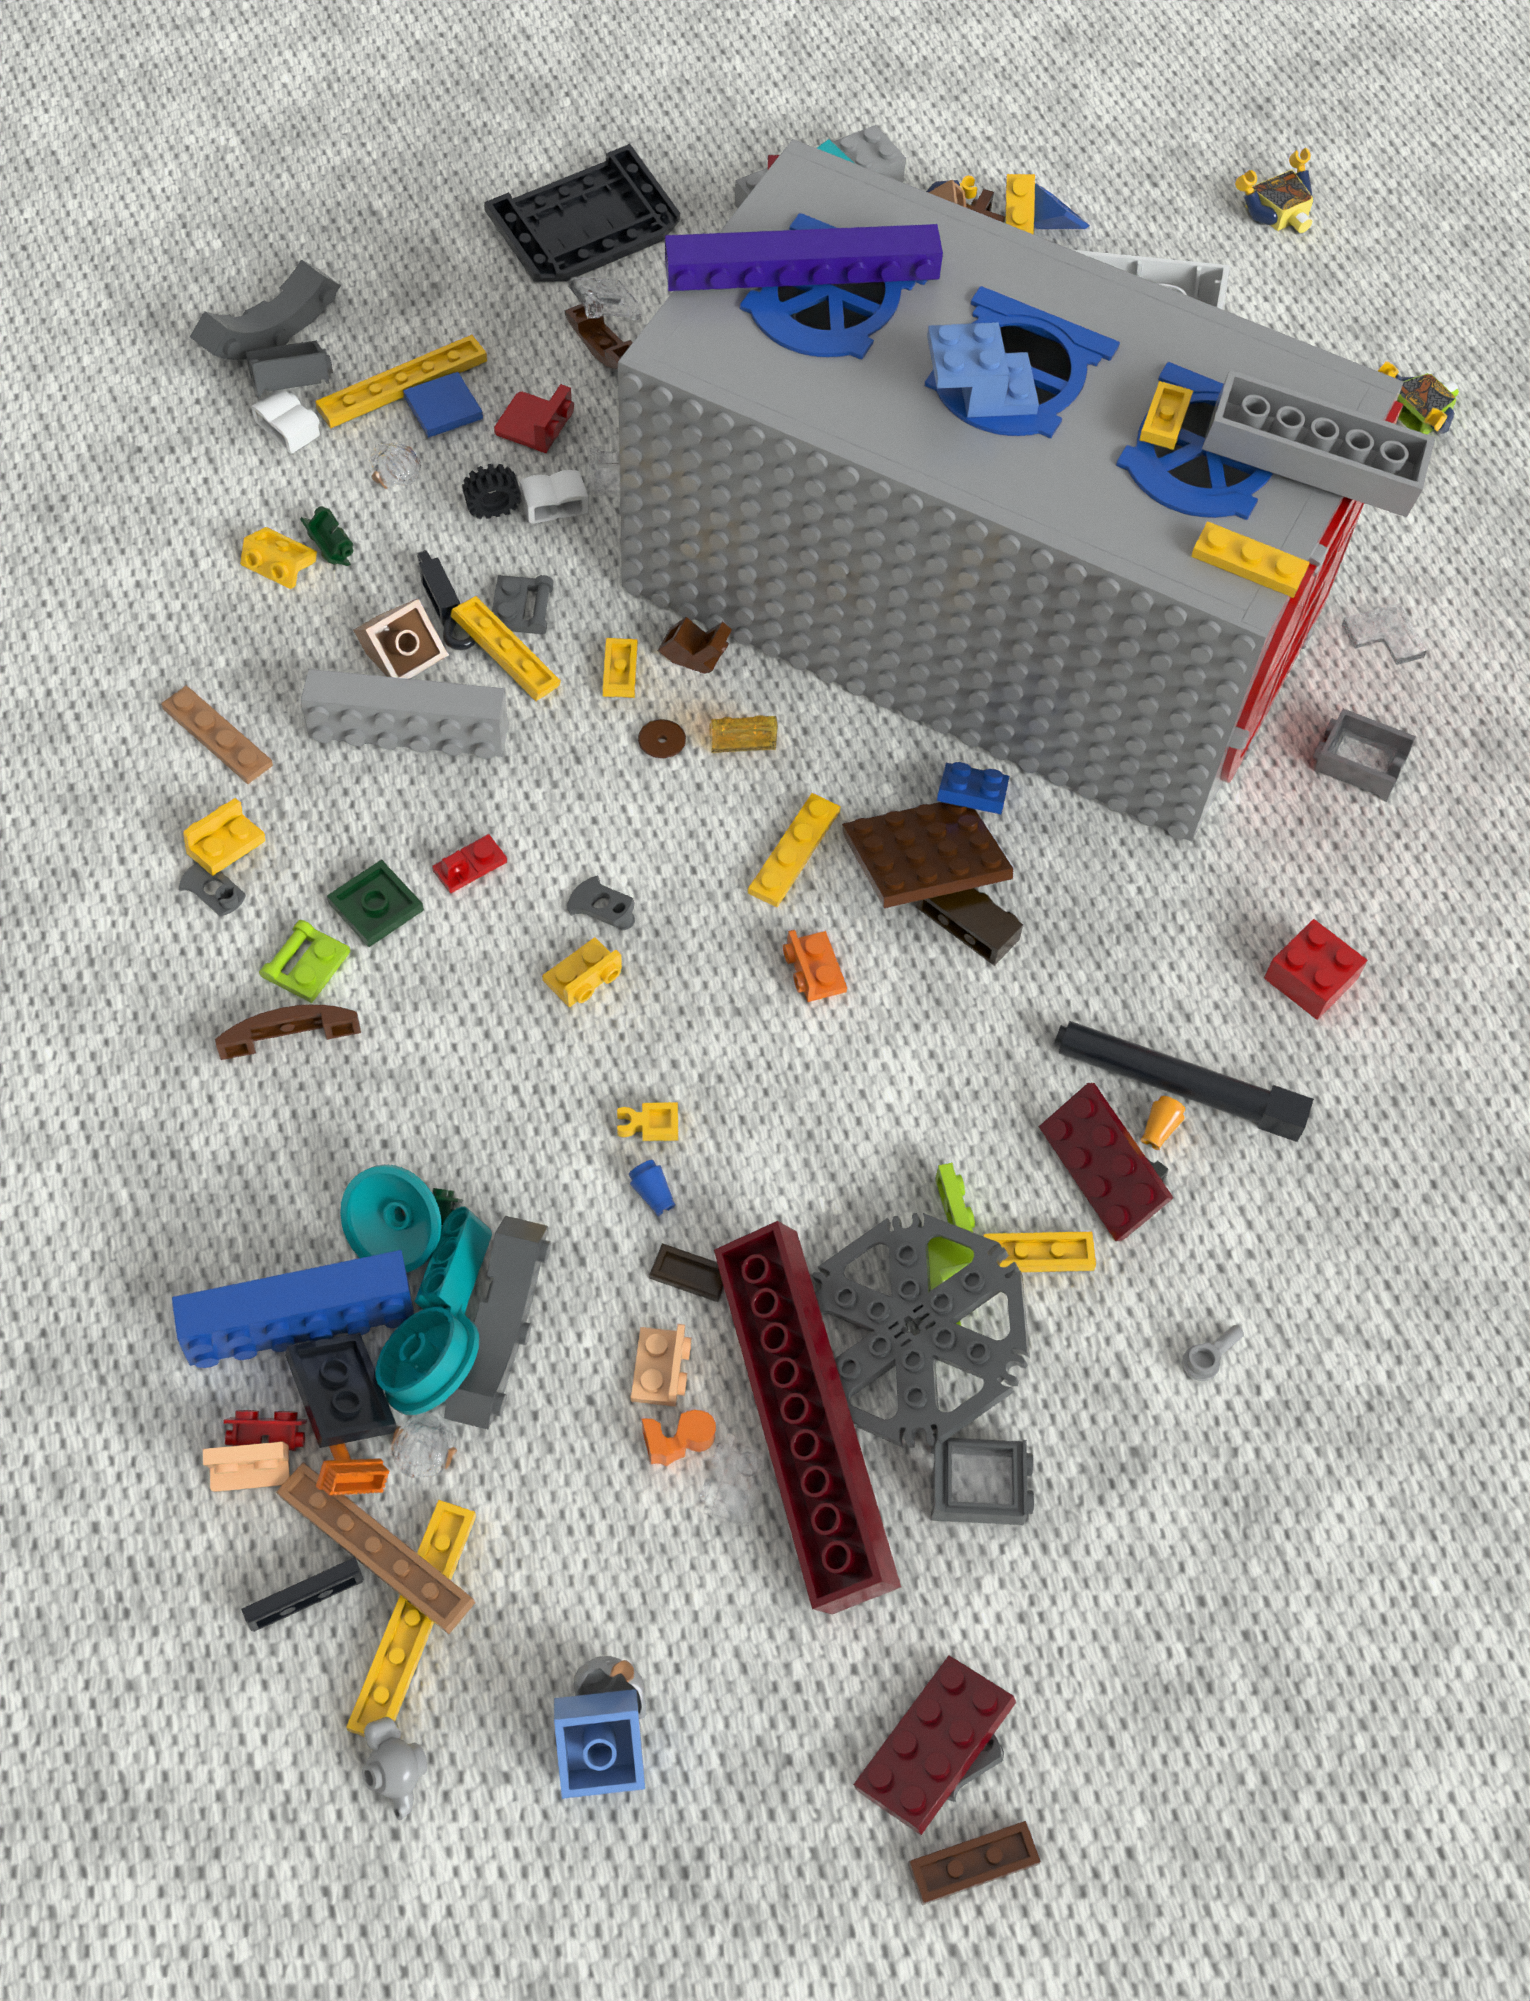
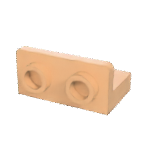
[631,1324,692,1407]
[203,1442,290,1492]

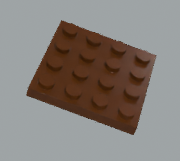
[842,802,1013,908]

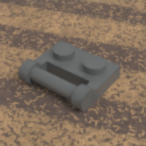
[492,575,554,634]

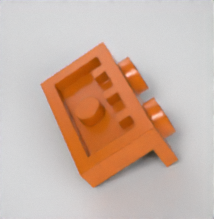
[783,930,847,1002]

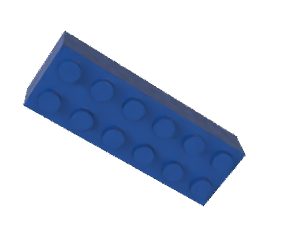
[172,1250,415,1368]

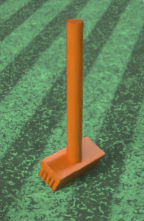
[316,1443,390,1495]

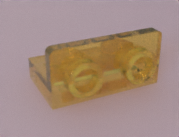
[709,715,778,753]

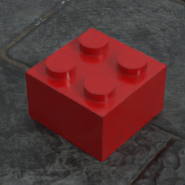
[1264,919,1368,1020]

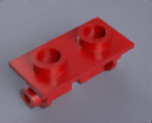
[223,1410,308,1451]

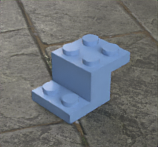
[927,322,1039,417]

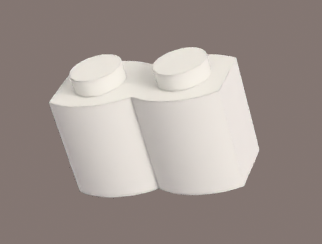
[251,389,320,454]
[520,470,588,524]

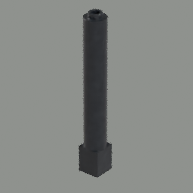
[1054,1021,1314,1142]

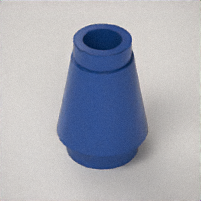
[628,1160,676,1216]

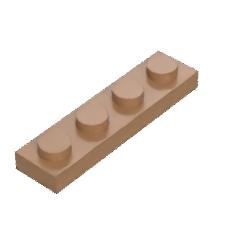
[161,685,273,784]

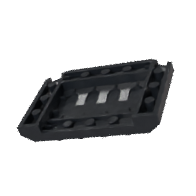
[484,144,681,281]

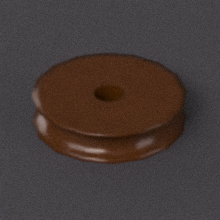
[638,719,686,759]

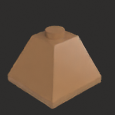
[353,599,449,679]

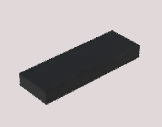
[241,1557,364,1632]

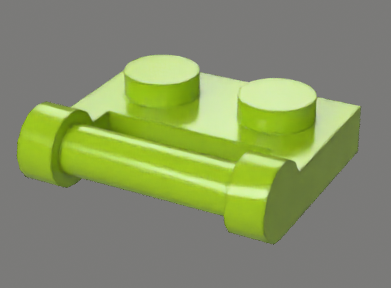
[259,919,351,1003]

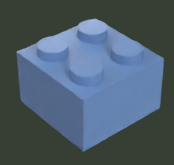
[554,1689,645,1799]

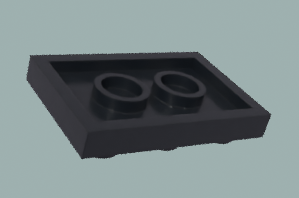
[285,1333,396,1448]

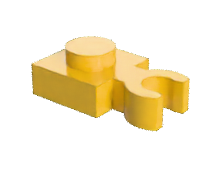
[617,1102,678,1141]

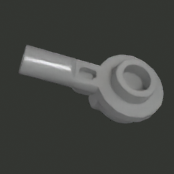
[1182,1325,1244,1381]

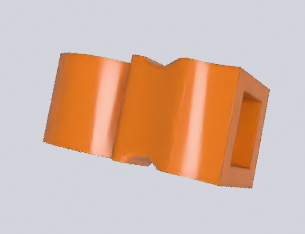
[642,1410,716,1466]

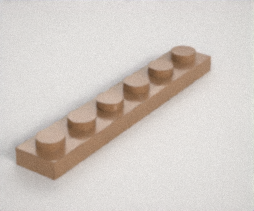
[276,1462,476,1635]

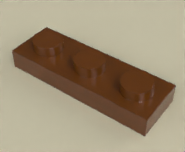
[908,1821,1041,1906]

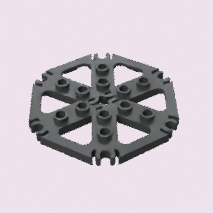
[812,1213,1030,1448]

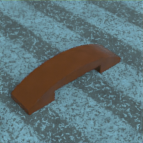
[564,301,633,369]
[215,1004,361,1060]

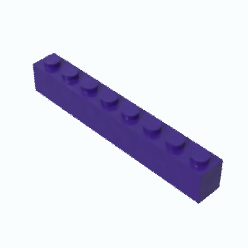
[665,224,943,291]

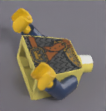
[1235,148,1313,233]

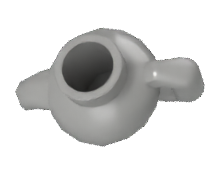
[362,1717,427,1820]

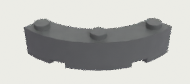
[190,260,341,360]
[444,1216,551,1430]

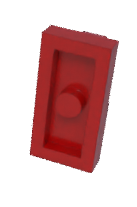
[432,834,507,894]

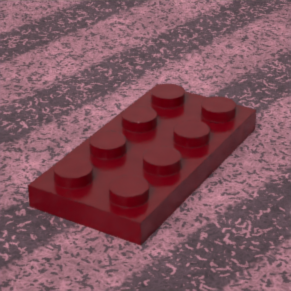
[1038,1083,1174,1241]
[853,1655,1016,1835]

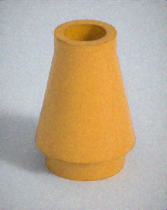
[1141,1096,1186,1150]

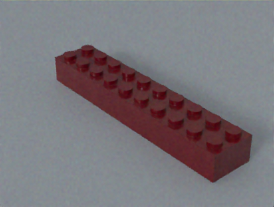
[714,1221,901,1614]

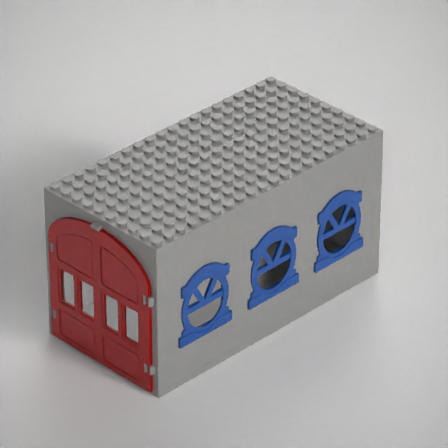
[618,139,1404,842]

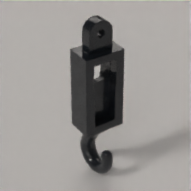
[417,550,476,650]

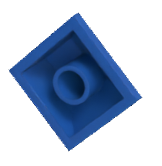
[1034,183,1090,229]

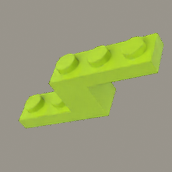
[928,1163,975,1326]

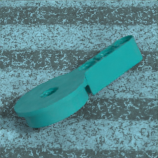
[376,1206,492,1415]

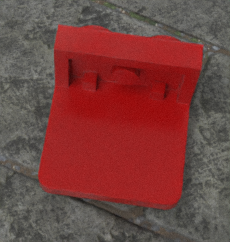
[494,384,574,453]

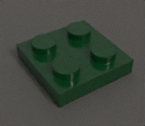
[327,859,424,947]

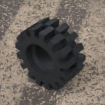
[462,464,521,519]

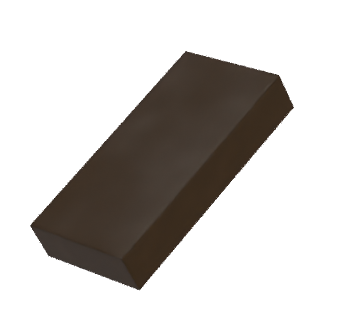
[649,1243,724,1302]

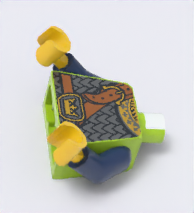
[1378,361,1459,435]

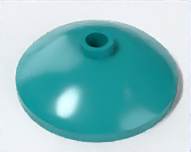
[340,1164,441,1272]

